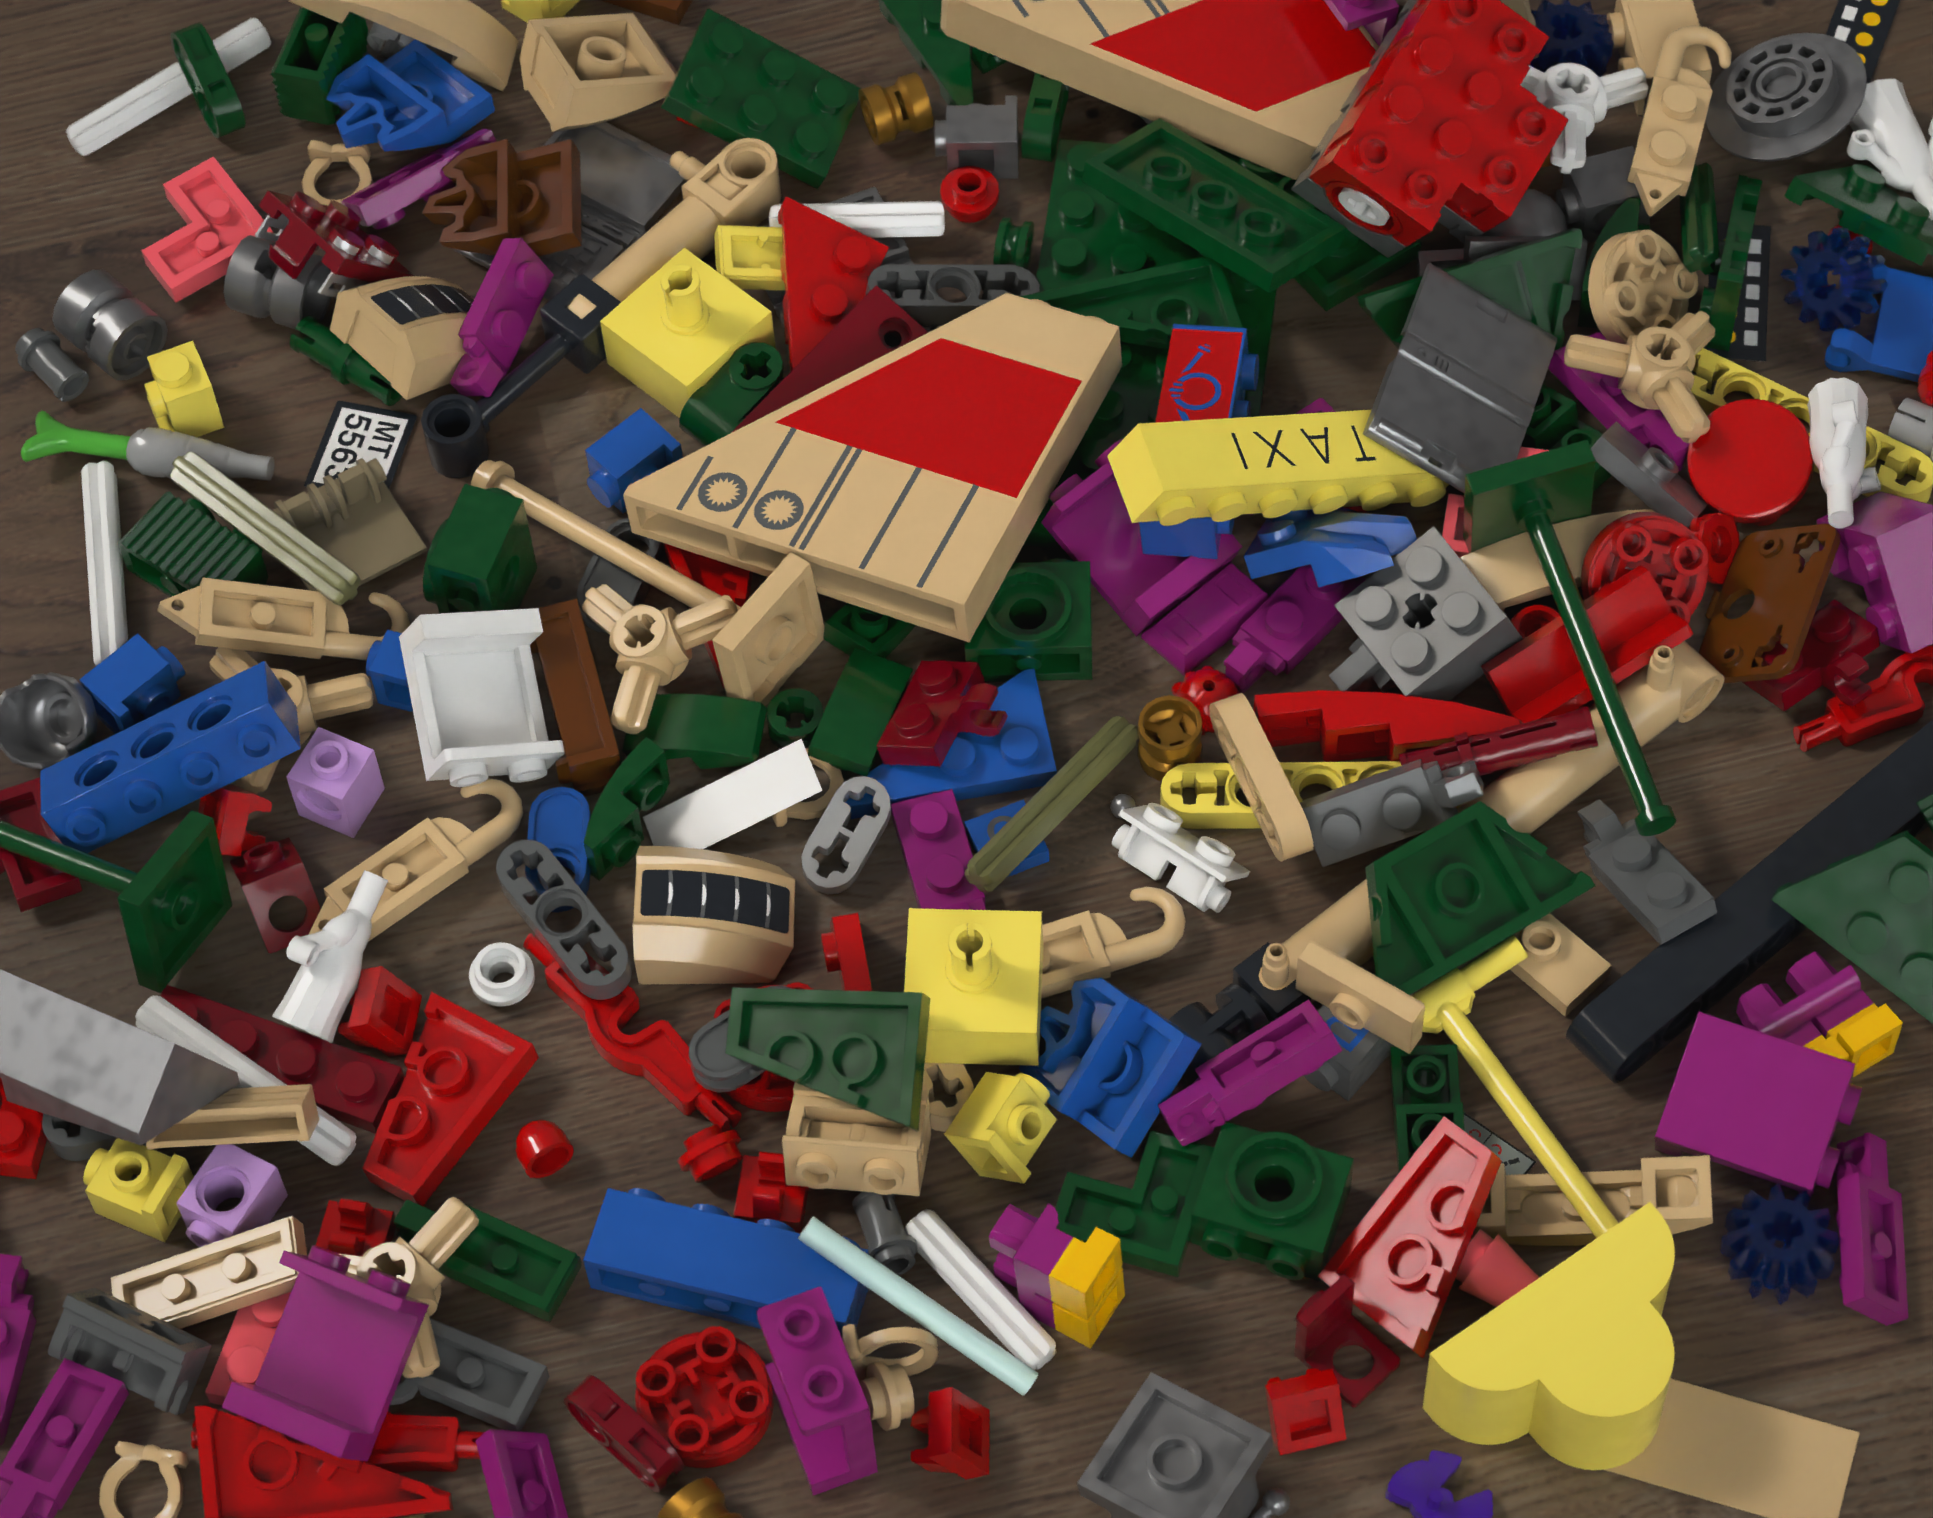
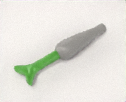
[21,410,275,481]

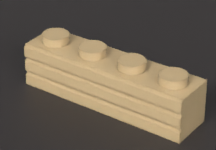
[146,1084,319,1150]

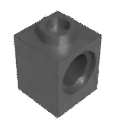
[1556,146,1650,243]

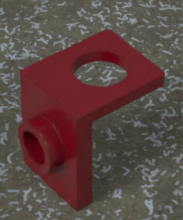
[230,837,321,954]
[1294,1274,1401,1408]

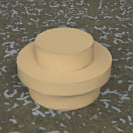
[859,1361,915,1431]

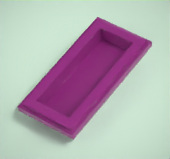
[1141,563,1270,676]

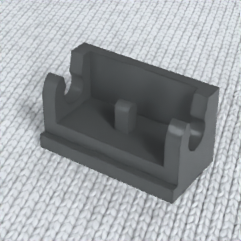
[48,1288,212,1415]

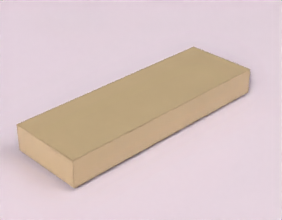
[111,1216,307,1329]

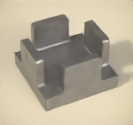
[1077,1372,1273,1518]

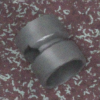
[224,235,334,329]
[52,270,168,380]

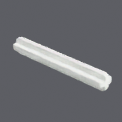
[66,18,271,156]
[81,461,128,666]
[135,995,356,1166]

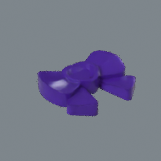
[1385,1450,1493,1518]

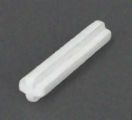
[769,201,945,238]
[905,1209,1056,1371]

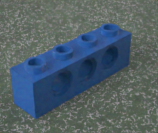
[40,661,301,853]

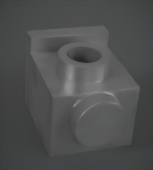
[935,95,1018,179]

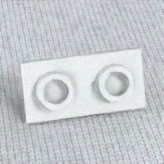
[1112,803,1250,913]

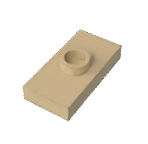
[1487,913,1612,1017]
[1296,941,1425,1054]

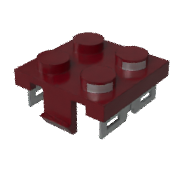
[254,190,414,298]

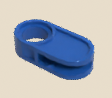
[525,786,591,913]

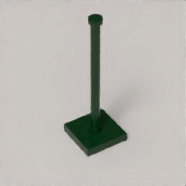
[1463,440,1676,836]
[0,810,233,993]

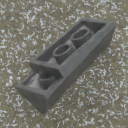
[0,969,240,1145]

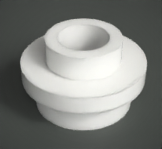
[469,942,535,1007]

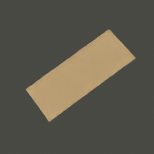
[1604,1378,1860,1518]

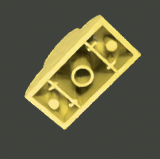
[1423,1202,1675,1470]

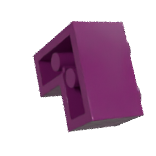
[1816,491,1933,653]

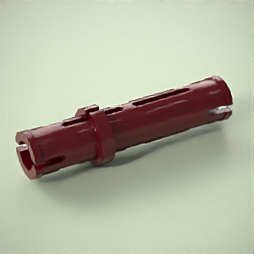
[1399,706,1598,776]

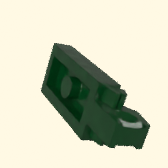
[393,1199,582,1322]

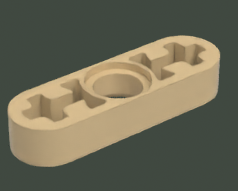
[1209,693,1313,862]

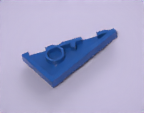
[845,668,1057,819]

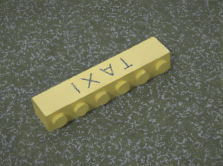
[1107,410,1449,526]

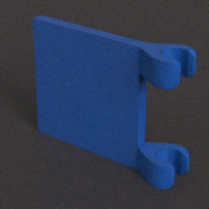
[1824,252,1933,382]

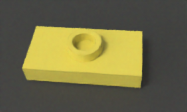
[714,225,785,291]

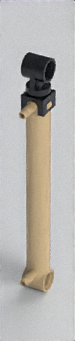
[1169,641,1724,1086]

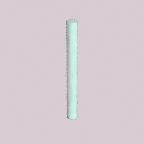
[798,1216,1039,1396]

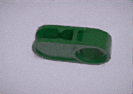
[171,22,246,138]
[1022,72,1070,162]

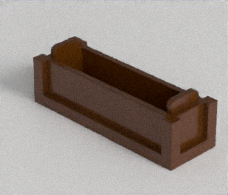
[530,599,621,797]

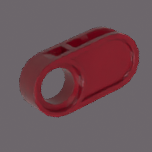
[564,1375,684,1493]

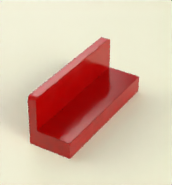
[1480,565,1694,724]

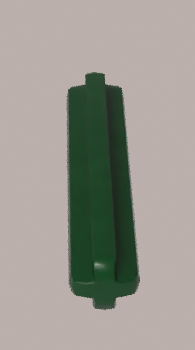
[1679,162,1720,275]

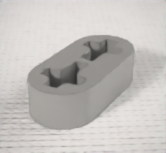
[801,776,891,894]

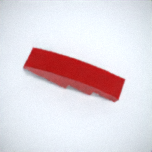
[1254,690,1520,762]

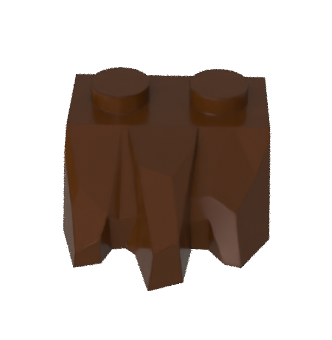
[422,139,582,257]

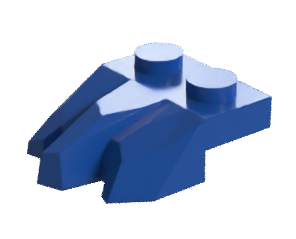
[326,39,495,151]
[1244,507,1417,587]
[1019,978,1202,1158]

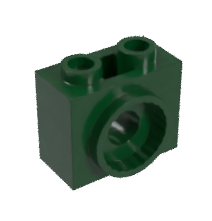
[423,484,537,614]
[965,558,1092,682]
[1191,1121,1354,1281]

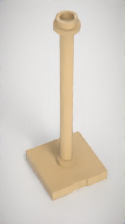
[471,460,825,706]

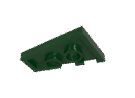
[725,987,931,1131]

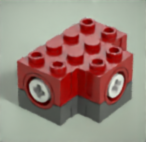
[1291,0,1569,258]

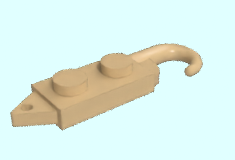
[1627,25,1731,216]
[157,577,410,661]
[309,778,523,942]
[1041,887,1186,999]

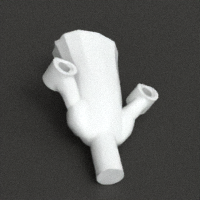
[1847,78,1933,220]
[1807,377,1881,529]
[272,870,388,1043]

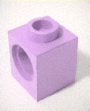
[286,727,385,838]
[176,1144,288,1247]

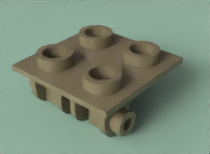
[273,458,428,591]

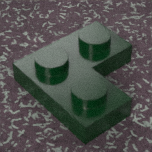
[1055,1131,1215,1277]

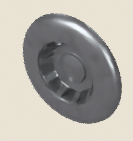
[1706,33,1867,162]

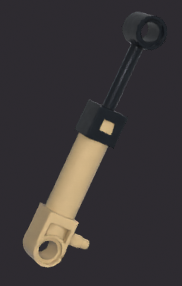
[421,138,781,479]

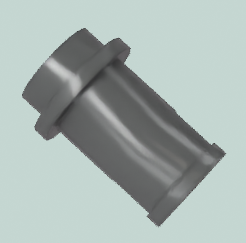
[15,328,89,402]
[852,1192,918,1276]

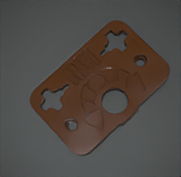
[1698,524,1841,683]

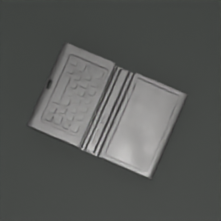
[453,122,687,301]
[1363,263,1557,493]

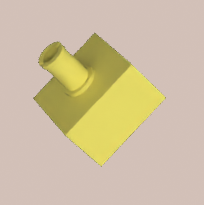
[600,248,776,418]
[904,908,1043,1066]

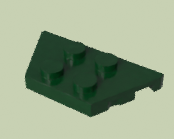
[1357,228,1583,351]
[1366,801,1596,995]
[1772,831,1933,1024]

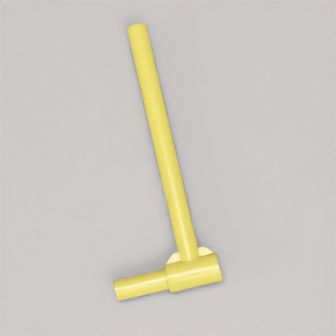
[1411,935,1619,1238]

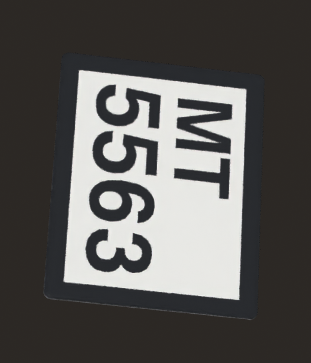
[304,400,417,489]

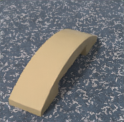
[288,0,518,91]
[1460,509,1654,612]
[1471,1155,1713,1246]

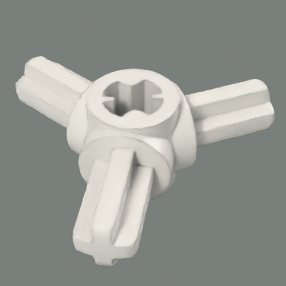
[1521,63,1649,174]

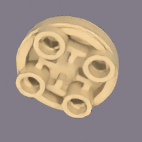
[1588,230,1698,344]

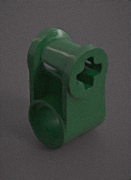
[679,342,784,446]

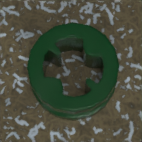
[993,217,1034,269]
[767,688,823,749]

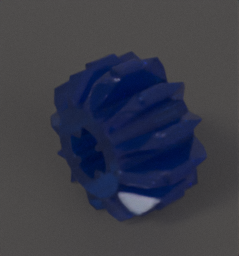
[1529,0,1614,77]
[1780,227,1889,332]
[1720,1183,1839,1306]

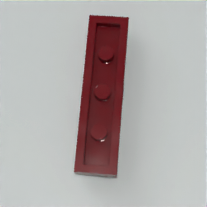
[160,985,404,1134]

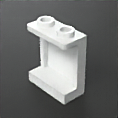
[399,608,565,787]

